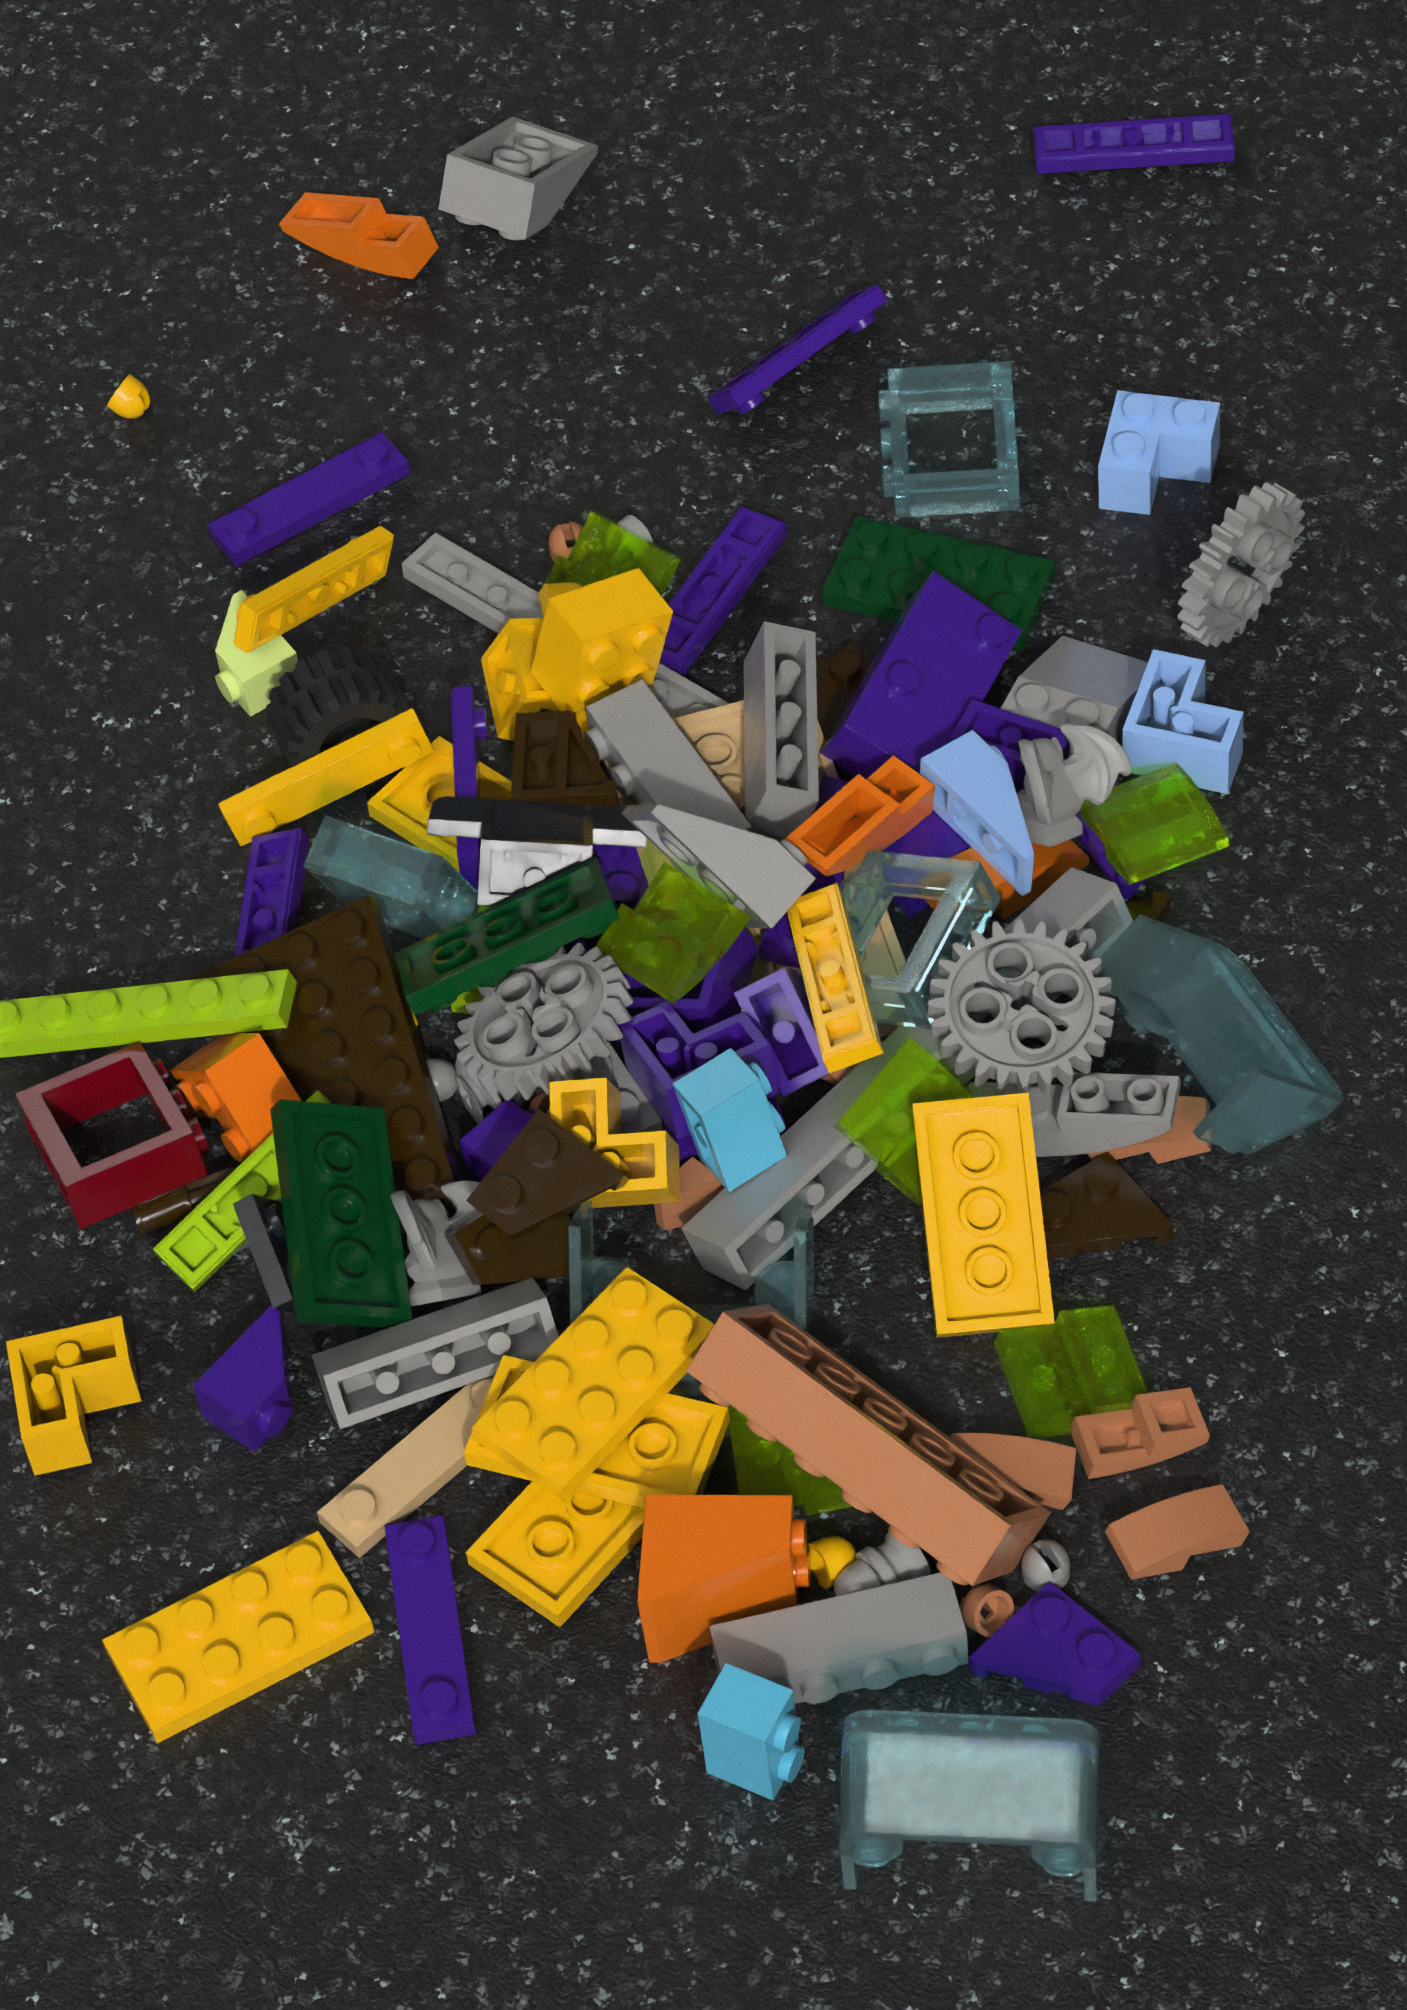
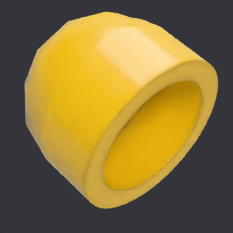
[107,374,151,419]
[806,1535,856,1589]

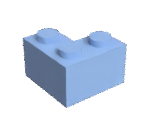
[1098,390,1220,515]
[1122,649,1244,794]

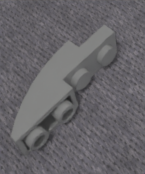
[955,1072,1181,1157]

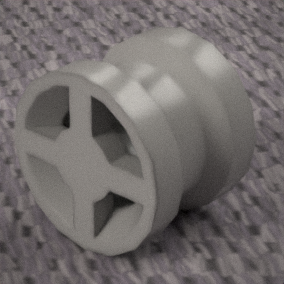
[856,1532,931,1586]

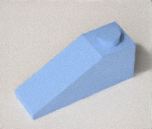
[920,730,1034,896]

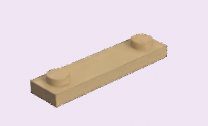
[317,1375,495,1558]

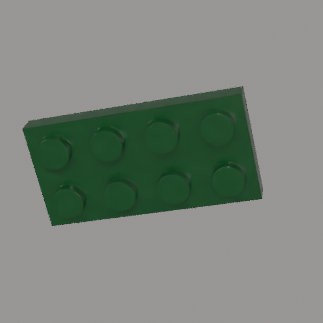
[822,516,1056,651]
[395,857,620,1016]
[270,1099,412,1328]

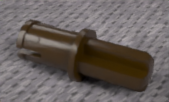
[131,1166,236,1236]

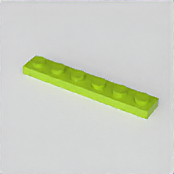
[0,969,297,1058]

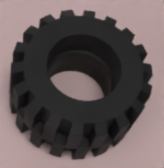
[266,646,411,768]

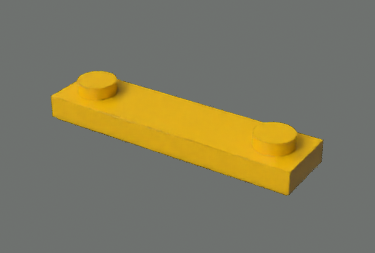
[233,525,394,653]
[218,708,434,847]
[787,883,883,1073]

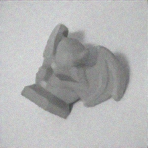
[1017,723,1132,847]
[390,1181,482,1306]

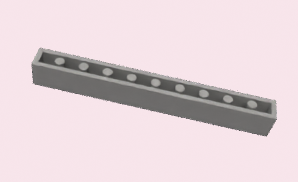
[681,867,1135,1290]

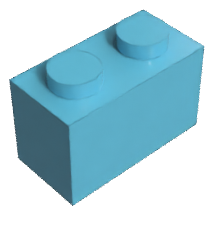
[672,1048,787,1192]
[698,1663,805,1801]

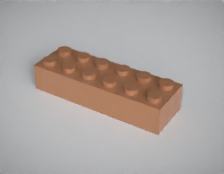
[686,1304,1051,1586]

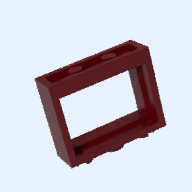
[15,1041,209,1229]

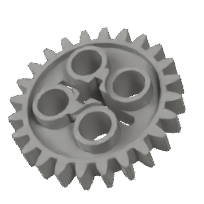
[1177,482,1305,647]
[927,919,1115,1096]
[454,943,633,1101]

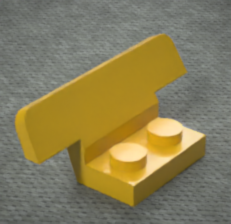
[481,583,589,741]

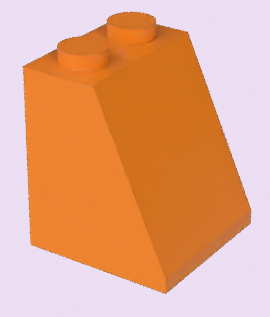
[637,1494,811,1663]

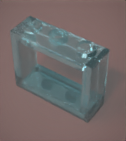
[879,361,1020,518]
[303,815,480,939]
[799,850,1001,1029]

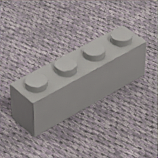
[744,621,819,838]
[584,679,752,888]
[312,1278,559,1429]
[710,1572,969,1704]

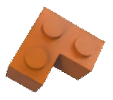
[170,1033,301,1162]

